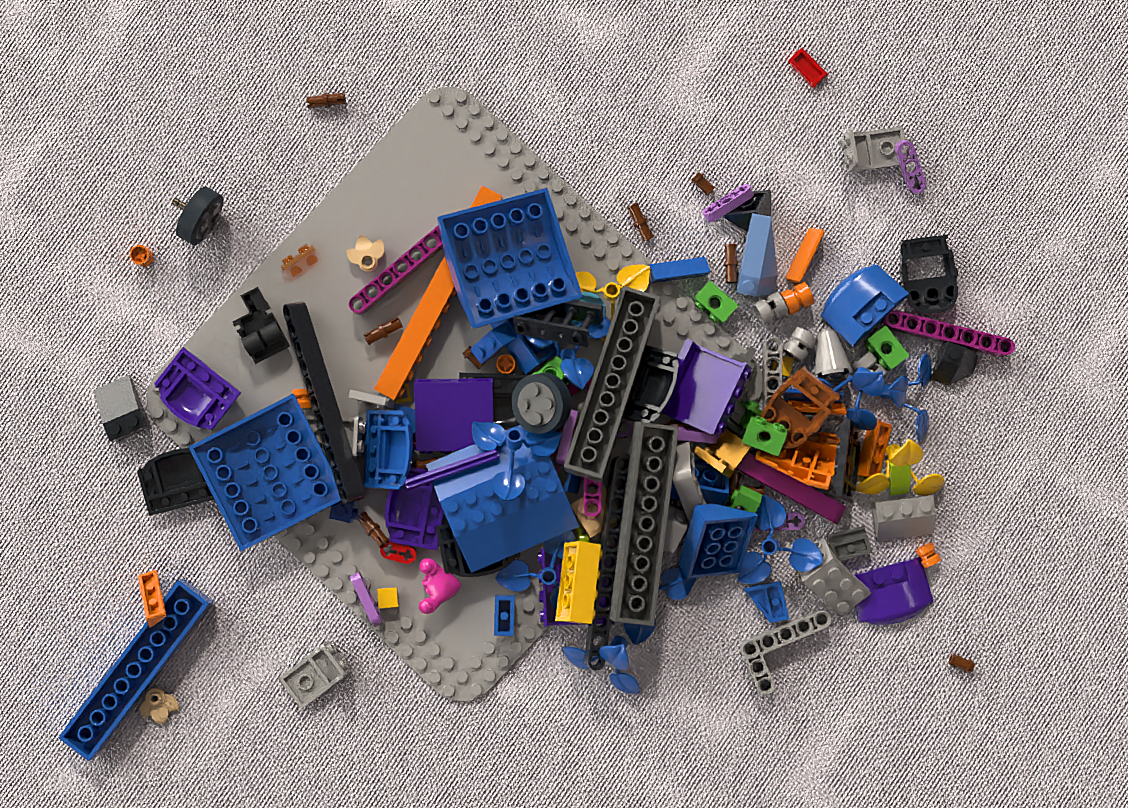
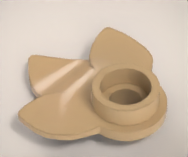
[346,235,384,272]
[140,687,180,724]

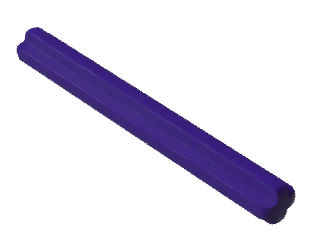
[405,449,499,490]

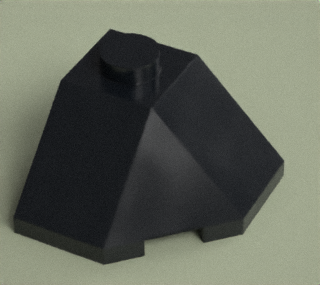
[724,190,772,232]
[930,341,979,386]

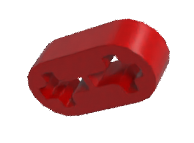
[380,541,417,564]

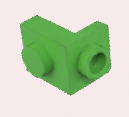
[739,400,763,428]

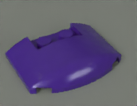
[154,347,241,430]
[385,467,444,550]
[854,556,933,625]

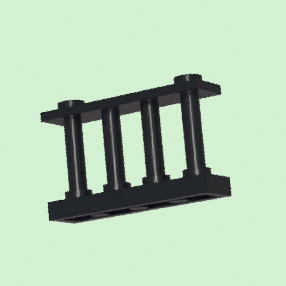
[513,300,603,347]

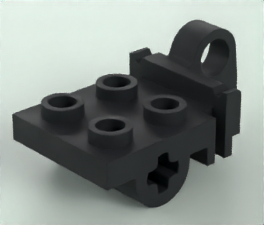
[232,287,290,364]

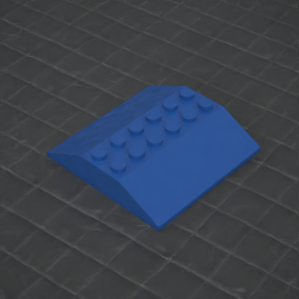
[437,188,583,329]
[189,393,341,551]
[426,425,579,573]

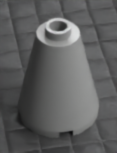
[814,328,853,383]

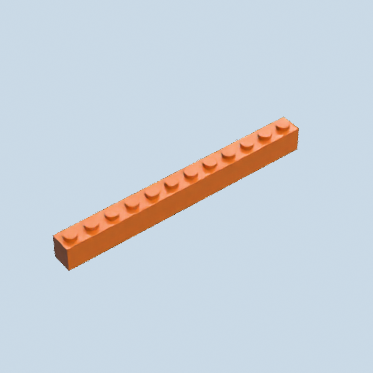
[374,186,503,401]

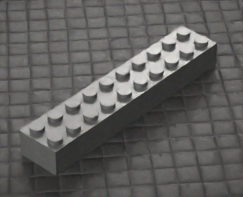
[564,286,660,483]
[609,422,679,626]

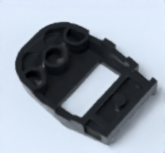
[899,234,958,314]

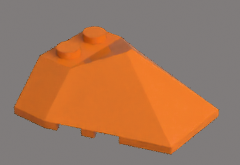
[755,432,840,491]

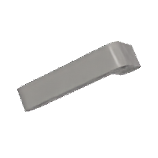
[762,337,815,418]
[672,441,706,523]
[740,610,831,695]

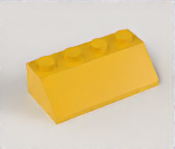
[555,541,602,624]

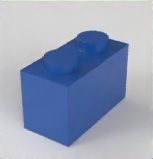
[470,323,516,364]
[494,594,515,636]

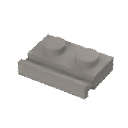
[349,390,395,410]

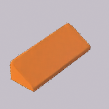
[785,228,825,284]
[787,400,847,417]
[858,420,892,478]
[137,570,167,627]

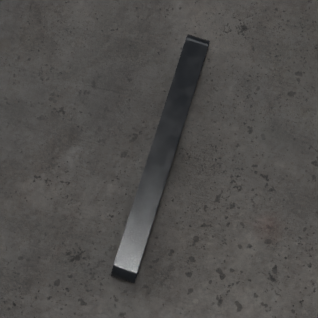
[283,301,365,504]
[584,456,629,671]

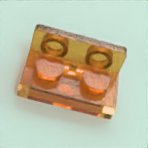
[281,243,318,277]

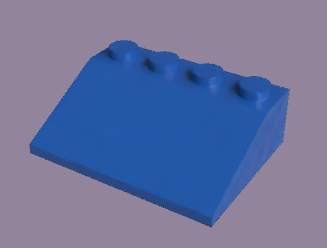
[678,504,758,579]

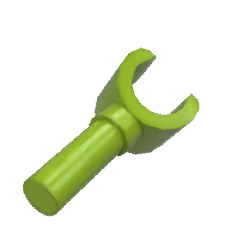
[576,518,589,543]

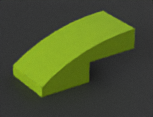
[888,463,911,496]

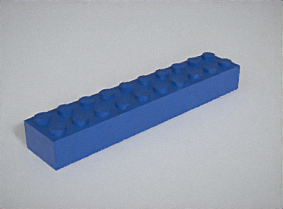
[58,578,214,761]

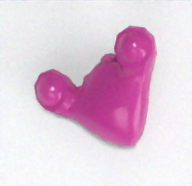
[419,558,462,615]

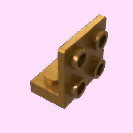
[693,429,752,479]

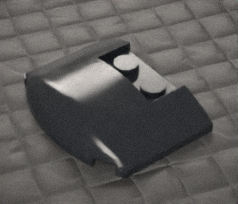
[623,345,679,423]
[459,372,529,431]
[831,419,861,503]
[137,448,214,516]
[435,523,521,577]

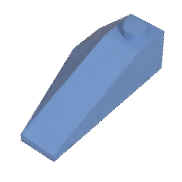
[736,213,778,296]

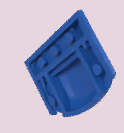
[821,264,909,347]
[363,410,413,490]

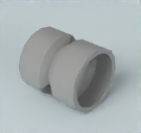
[753,292,788,326]
[782,327,817,363]
[851,351,887,376]

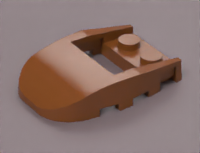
[760,366,840,448]

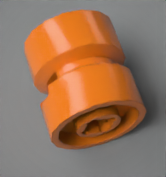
[779,282,815,315]

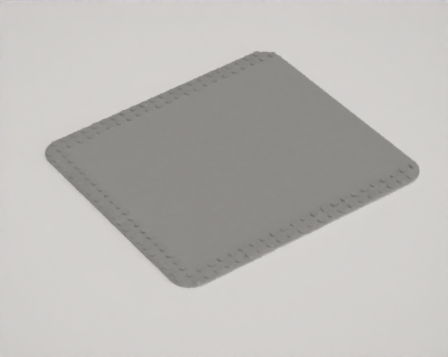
[147,86,762,701]

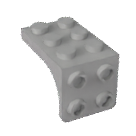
[840,126,909,173]
[306,416,366,457]
[799,538,871,617]
[278,640,352,709]

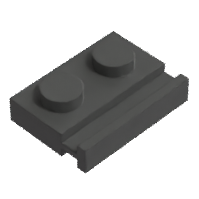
[826,525,872,561]

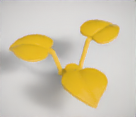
[575,264,650,342]
[855,439,945,496]

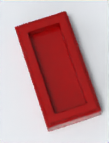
[788,48,828,89]

